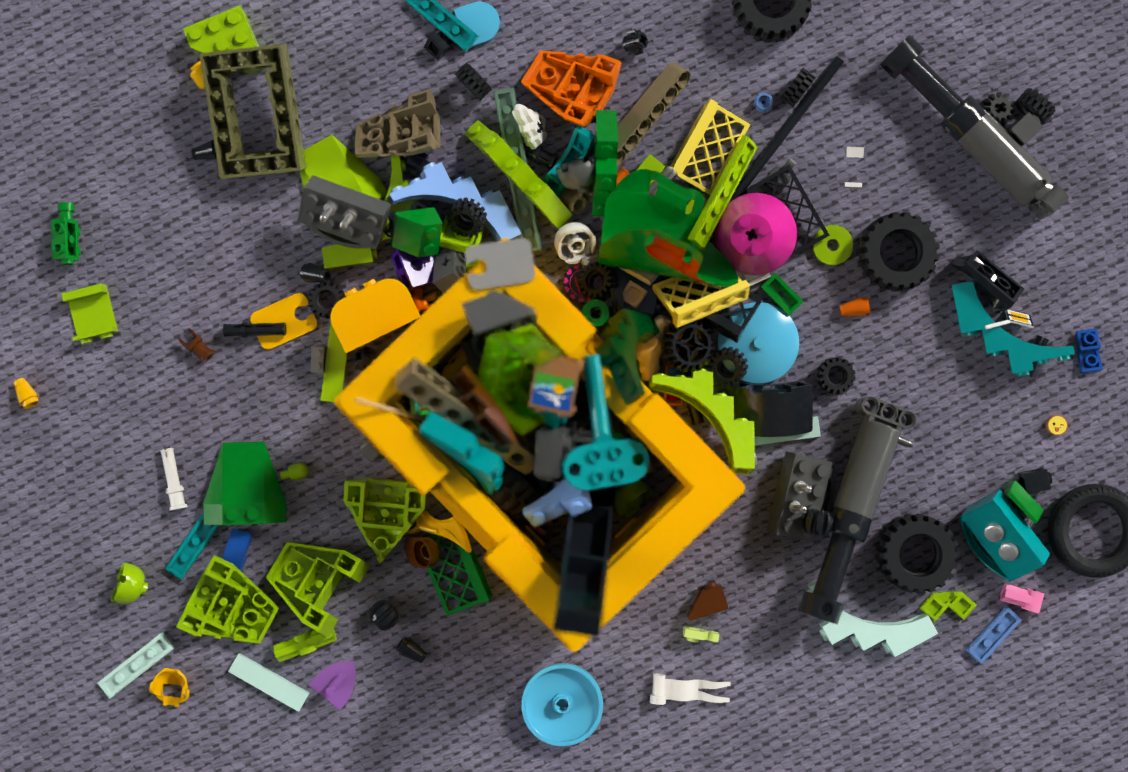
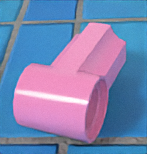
[1000,584,1044,613]

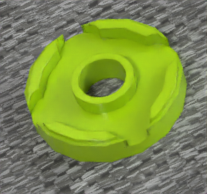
[812,225,853,266]

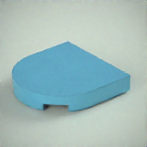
[454,2,500,48]

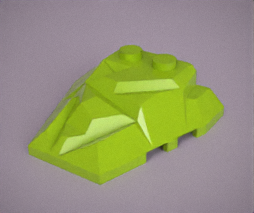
[176,555,279,644]

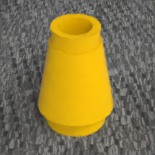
[13,378,39,409]

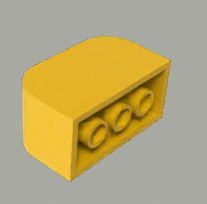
[331,278,421,353]

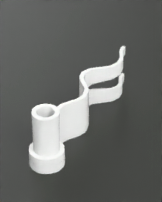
[650,673,731,705]

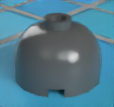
[556,156,596,193]

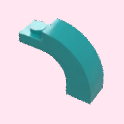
[544,125,596,198]

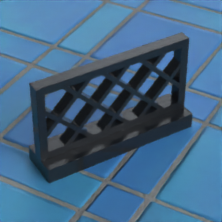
[746,164,830,258]
[668,280,763,343]

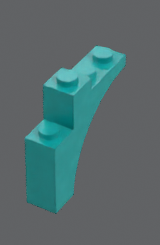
[419,412,504,495]

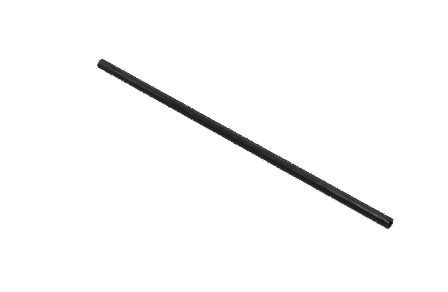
[664,56,844,293]

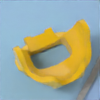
[149,668,190,707]

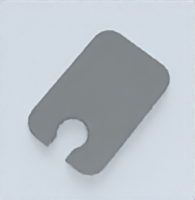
[465,238,535,290]

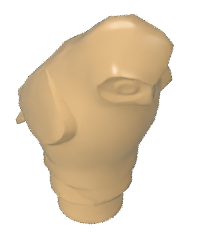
[635,315,671,381]

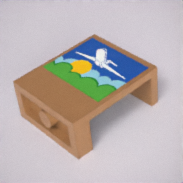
[528,351,585,417]

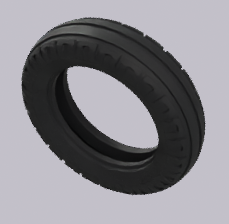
[1048,484,1128,578]

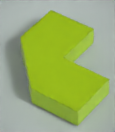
[919,591,977,622]

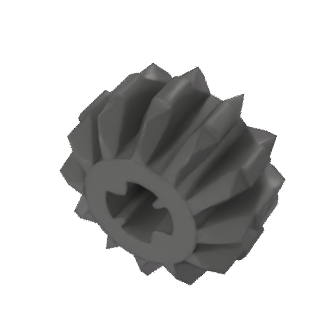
[982,92,1016,126]

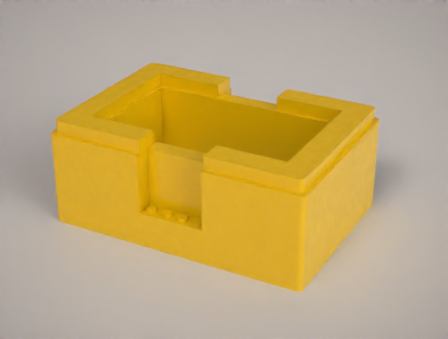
[335,238,745,652]

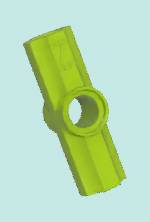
[273,628,337,662]

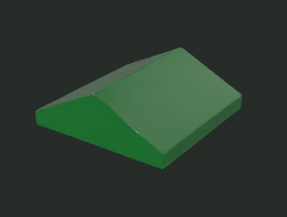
[1002,480,1043,524]

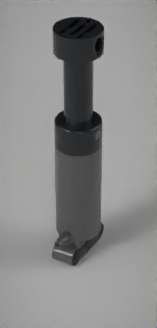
[880,35,1069,219]
[798,396,917,625]

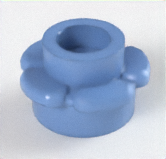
[753,92,774,113]

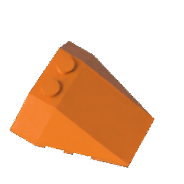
[521,51,622,127]

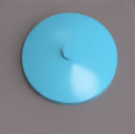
[717,302,799,383]
[521,663,603,746]

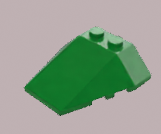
[203,442,287,525]

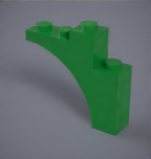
[592,110,618,217]

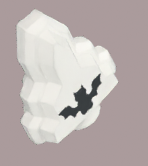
[512,104,547,150]

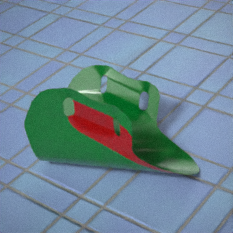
[599,169,738,286]

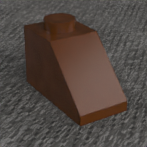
[687,581,729,621]

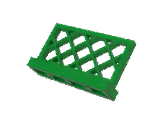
[426,534,493,616]

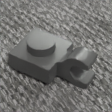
[765,158,797,195]

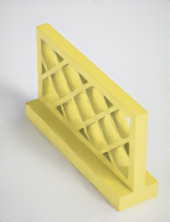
[670,99,751,195]
[652,276,750,328]

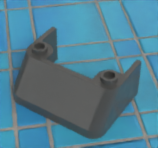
[461,291,537,373]

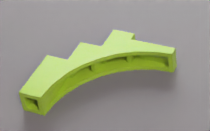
[464,120,573,229]
[322,156,420,270]
[648,369,755,475]

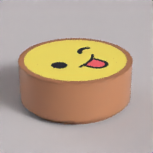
[1046,415,1068,435]

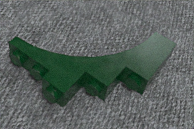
[594,308,660,406]

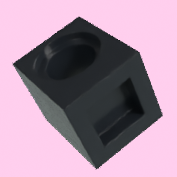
[1018,468,1052,494]

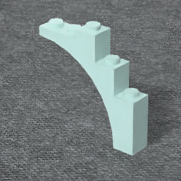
[807,581,938,657]

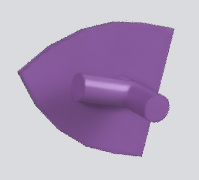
[309,661,356,710]

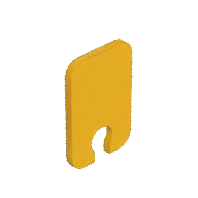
[250,293,317,349]

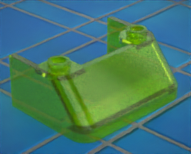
[478,331,563,435]

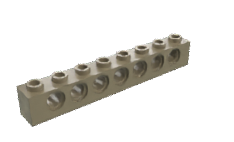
[395,358,536,475]

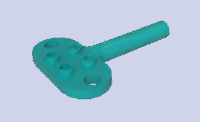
[562,354,649,490]

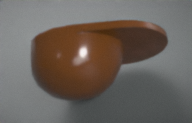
[404,536,441,569]

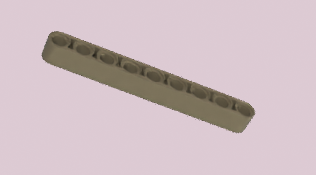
[560,62,691,213]

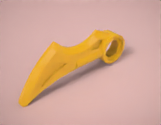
[406,511,472,553]

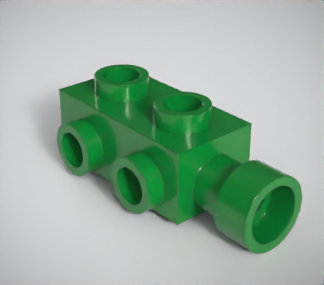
[51,202,81,265]

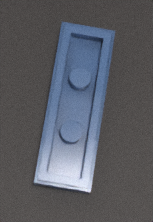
[965,606,1022,665]

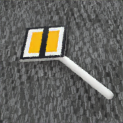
[984,310,1034,329]

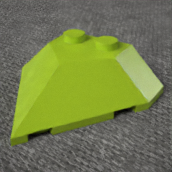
[343,477,426,564]

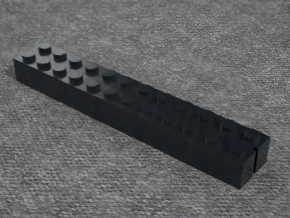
[553,485,616,638]

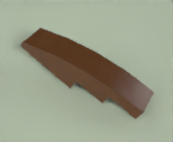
[449,364,517,451]

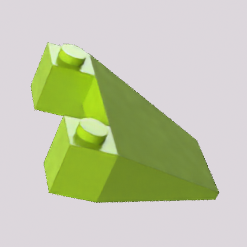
[266,542,370,637]

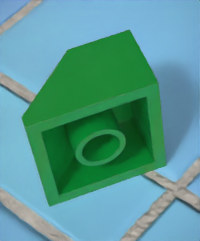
[391,207,443,257]

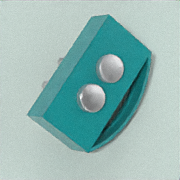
[960,489,1050,582]

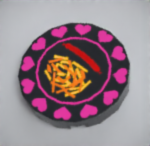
[563,263,603,303]

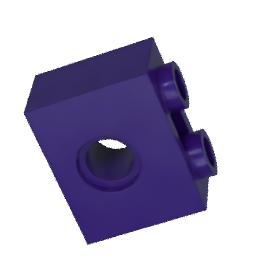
[391,249,434,292]

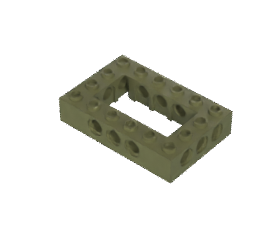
[199,43,306,179]

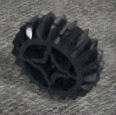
[660,320,716,372]

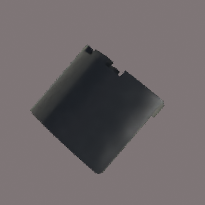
[725,381,813,437]

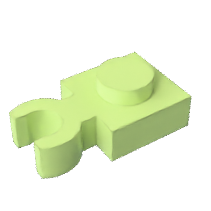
[683,626,720,642]

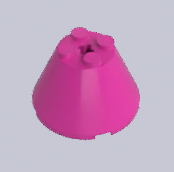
[715,193,797,275]

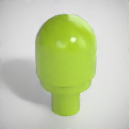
[280,463,309,481]

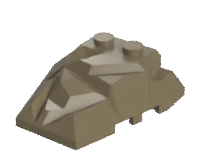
[355,89,441,158]

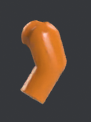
[413,289,429,312]

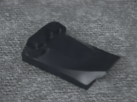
[951,250,1025,312]

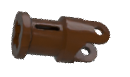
[178,328,215,364]

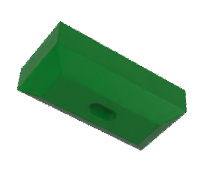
[760,273,804,316]

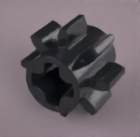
[622,29,648,55]
[405,153,431,177]
[353,346,378,371]

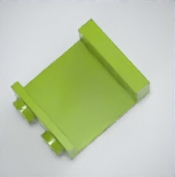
[61,284,118,344]

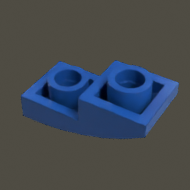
[1076,328,1103,374]
[223,528,253,572]

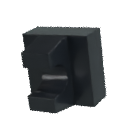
[424,32,452,61]

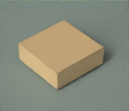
[622,280,648,309]

